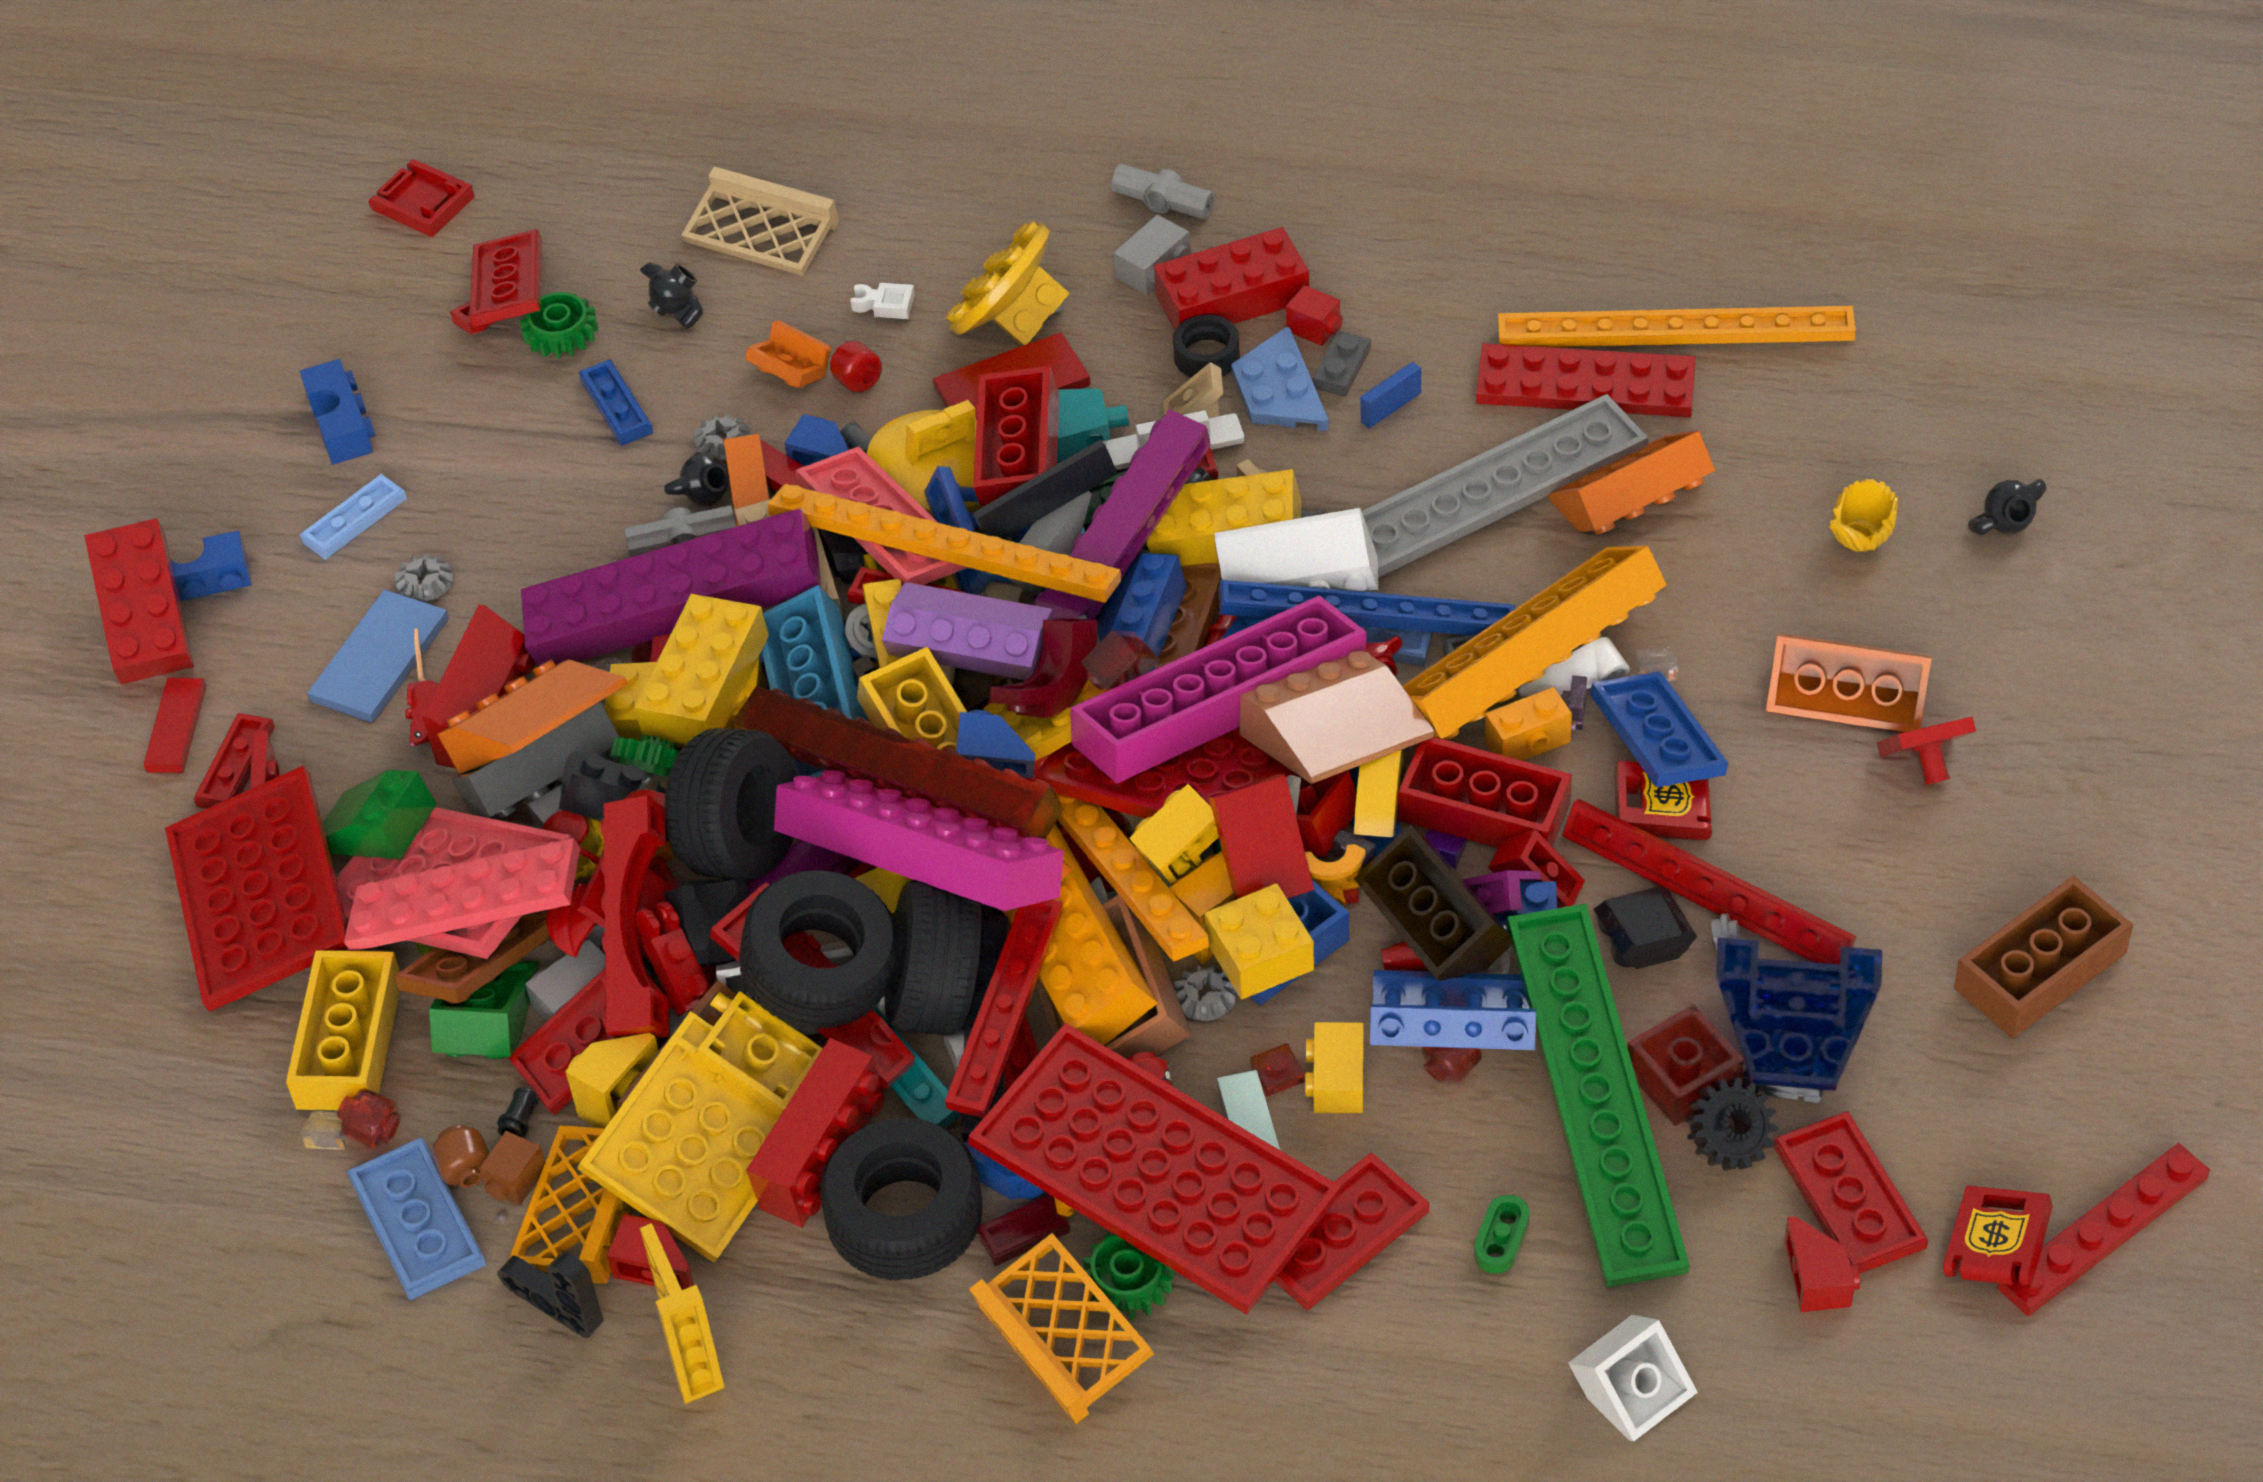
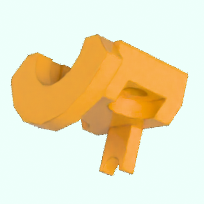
[1305,844,1365,906]

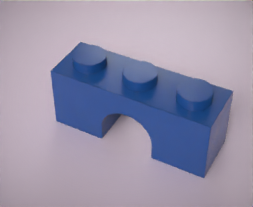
[299,359,375,465]
[170,530,252,601]

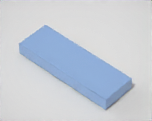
[299,474,407,560]

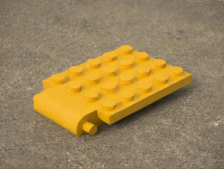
[577,991,823,1263]

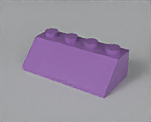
[882,582,1053,681]

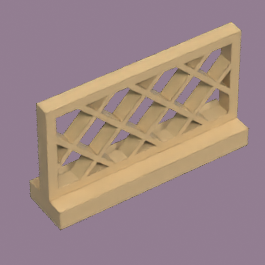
[681,166,840,276]

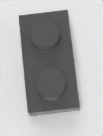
[1313,331,1371,396]

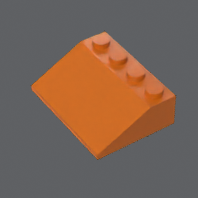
[437,659,628,774]

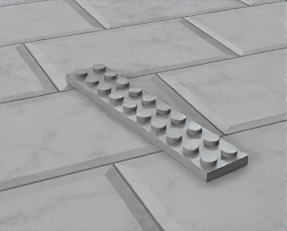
[1362,394,1648,578]

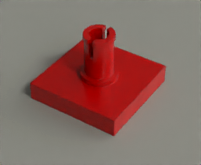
[1877,716,1976,785]

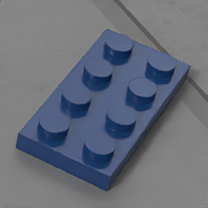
[1590,671,1728,787]

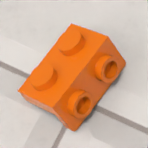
[745,320,831,388]

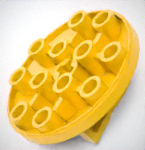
[945,220,1070,346]
[867,400,981,518]

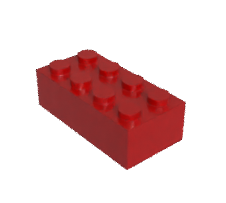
[1154,227,1310,330]
[973,366,1060,508]
[84,518,194,685]
[1398,737,1572,848]
[746,1038,885,1228]

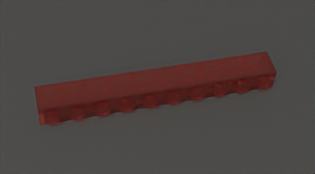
[732,686,1065,839]

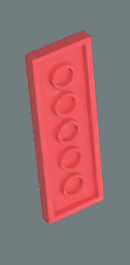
[795,446,968,586]
[344,838,580,951]

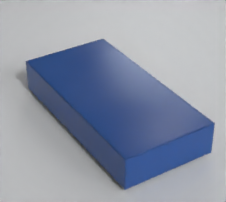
[1360,362,1421,428]

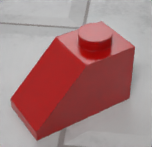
[1488,829,1585,908]
[607,1214,694,1290]
[1784,1216,1860,1312]

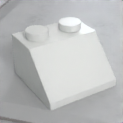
[1568,1315,1698,1442]

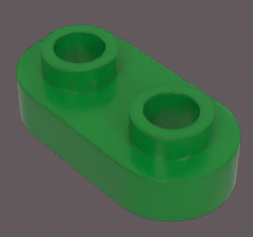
[1474,1195,1530,1274]

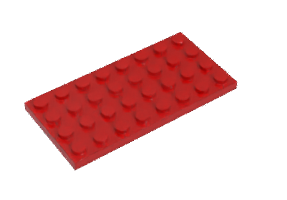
[969,1023,1341,1315]

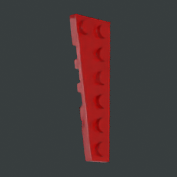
[710,882,915,1090]

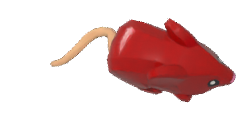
[405,628,439,746]

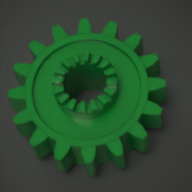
[520,292,598,359]
[610,735,680,777]
[1082,1234,1174,1320]

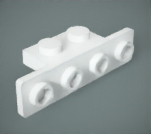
[1102,410,1245,470]

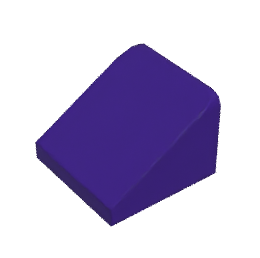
[1425,829,1467,870]

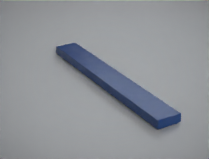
[1218,580,1516,635]

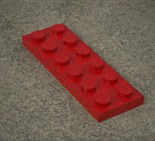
[1476,343,1696,417]

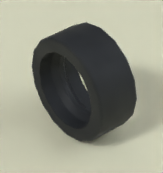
[1173,314,1240,378]

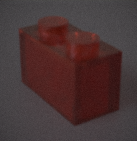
[1081,630,1160,691]

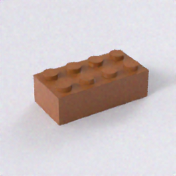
[1954,875,2133,1039]

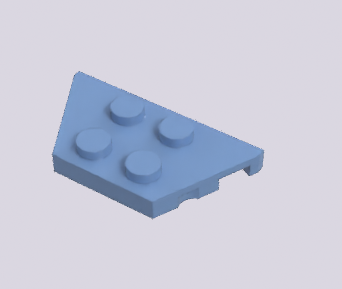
[1231,327,1329,431]

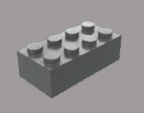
[451,702,619,820]

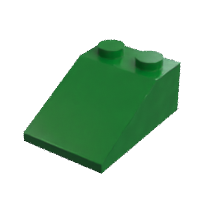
[323,770,437,859]
[429,961,539,1059]

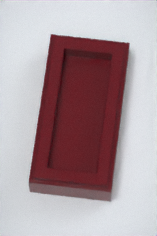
[977,1194,1070,1266]

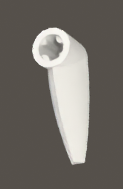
[1517,637,1630,697]

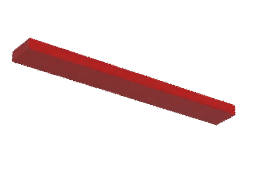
[1561,799,1857,974]

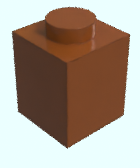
[479,1131,545,1205]

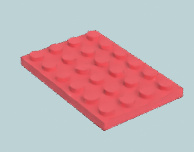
[336,807,572,959]

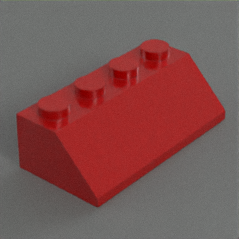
[423,604,534,768]

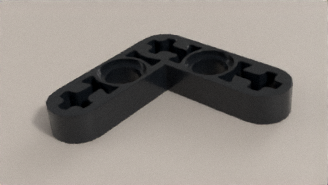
[497,1251,603,1338]

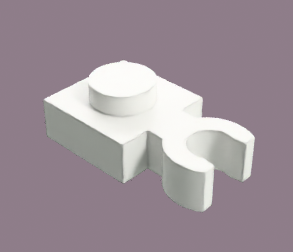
[850,283,915,319]

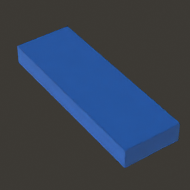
[578,359,653,446]

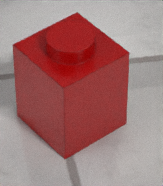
[1286,285,1343,346]

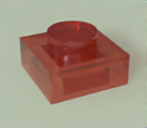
[1250,1043,1305,1097]

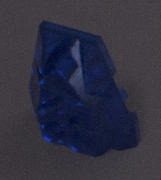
[1716,937,1882,1091]

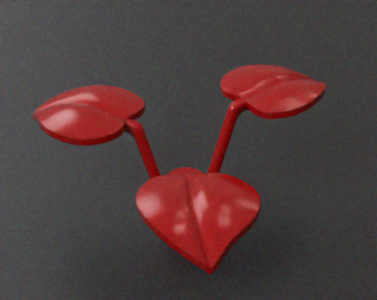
[542,789,665,958]

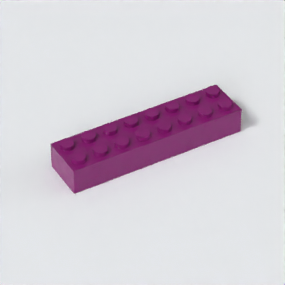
[521,508,822,666]

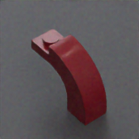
[990,617,1097,718]

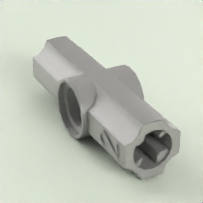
[1111,163,1216,220]
[624,505,736,557]

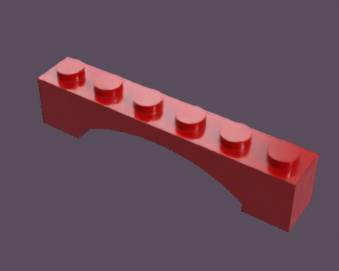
[600,795,669,1038]

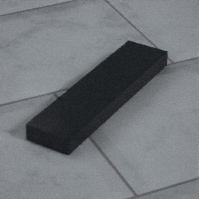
[973,440,1118,540]

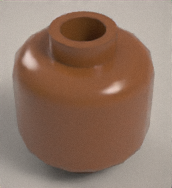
[432,1125,489,1188]

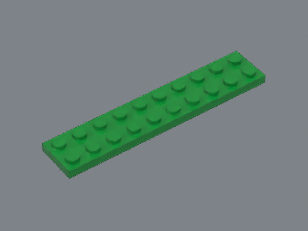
[1507,904,1690,1288]

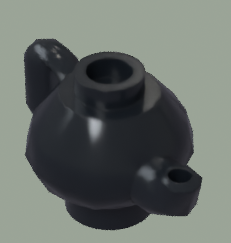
[640,262,703,328]
[664,452,729,506]
[1968,479,2046,535]

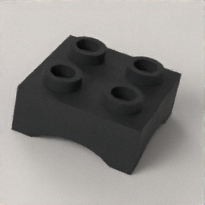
[664,879,748,967]

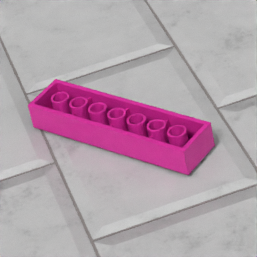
[1070,595,1366,784]
[774,770,1064,911]

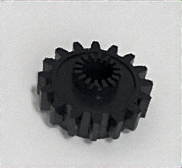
[1685,1078,1778,1171]

